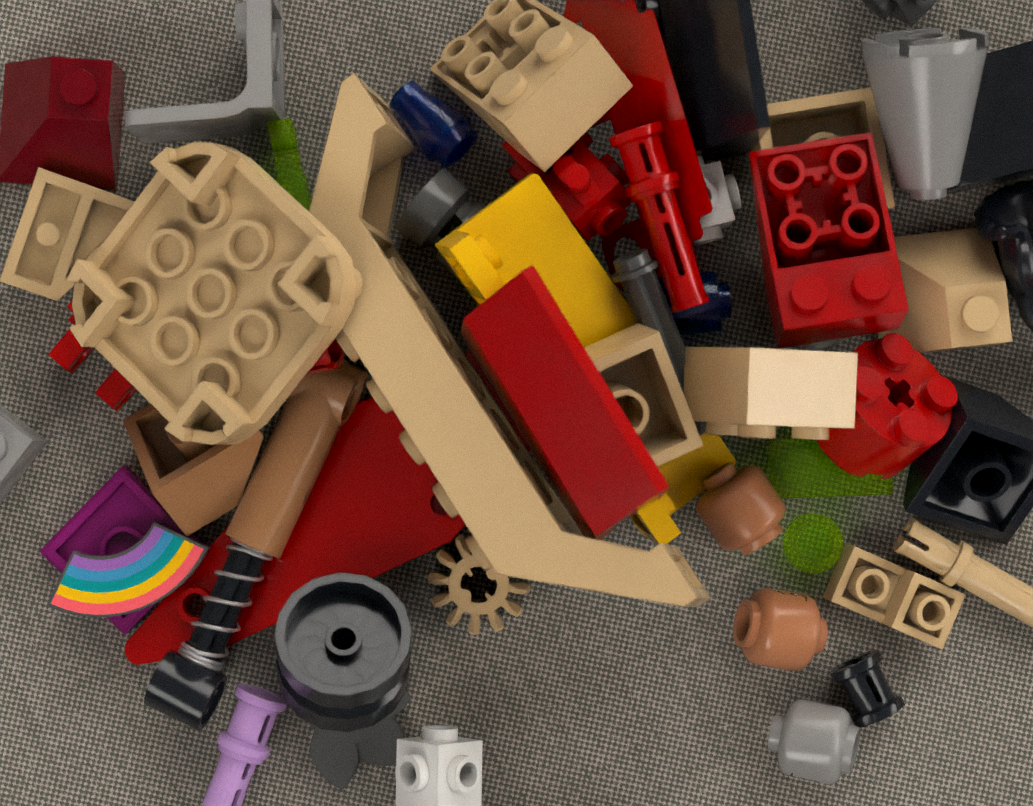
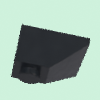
[903,377,1033,545]

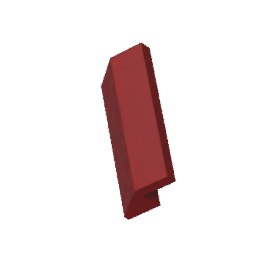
[461,265,670,540]

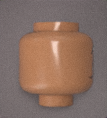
[695,462,786,555]
[733,588,828,671]

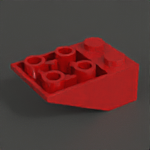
[749,132,909,349]

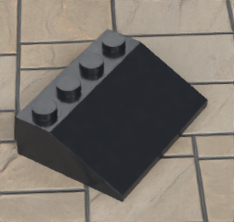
[644,0,770,161]

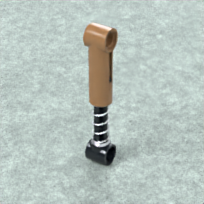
[144,360,367,731]

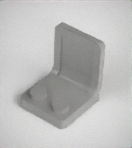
[125,0,285,144]

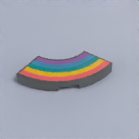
[46,521,211,617]

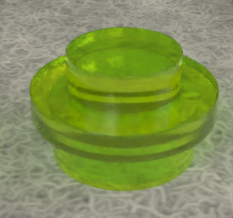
[783,513,843,573]

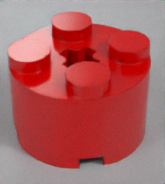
[816,333,958,479]

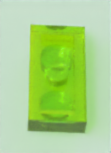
[768,438,893,499]

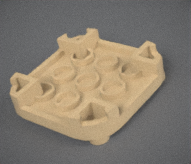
[67,141,363,445]

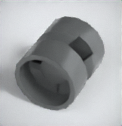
[395,168,488,282]

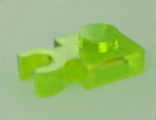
[267,118,312,212]

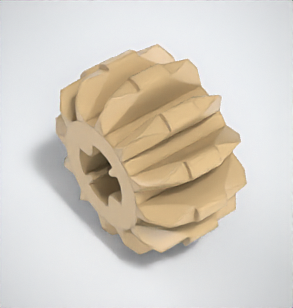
[428,535,530,635]

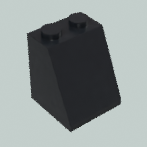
[947,40,1033,194]

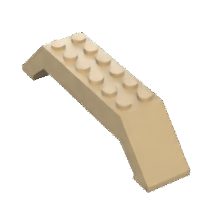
[309,73,711,607]

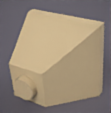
[876,228,1013,354]

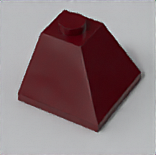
[0,56,126,191]

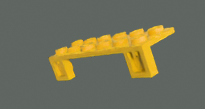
[435,174,736,545]

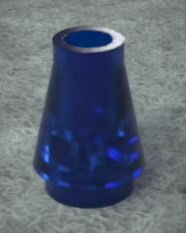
[389,80,477,168]

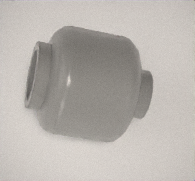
[768,699,860,785]

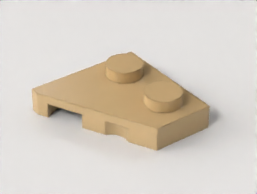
[0,167,135,301]

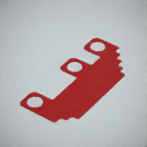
[537,0,713,290]

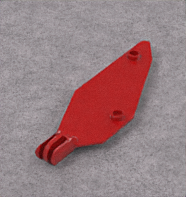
[124,350,531,665]

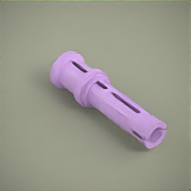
[201,683,288,806]

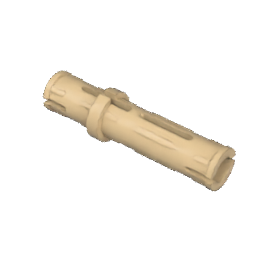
[893,517,1033,628]

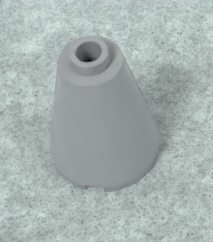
[861,28,988,200]

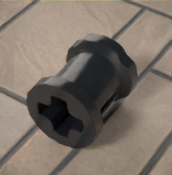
[829,649,905,728]

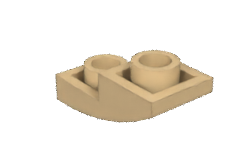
[822,543,966,649]

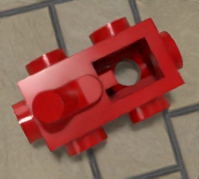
[501,132,632,241]

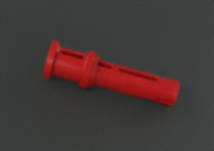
[608,121,710,313]

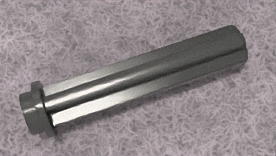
[612,249,706,435]

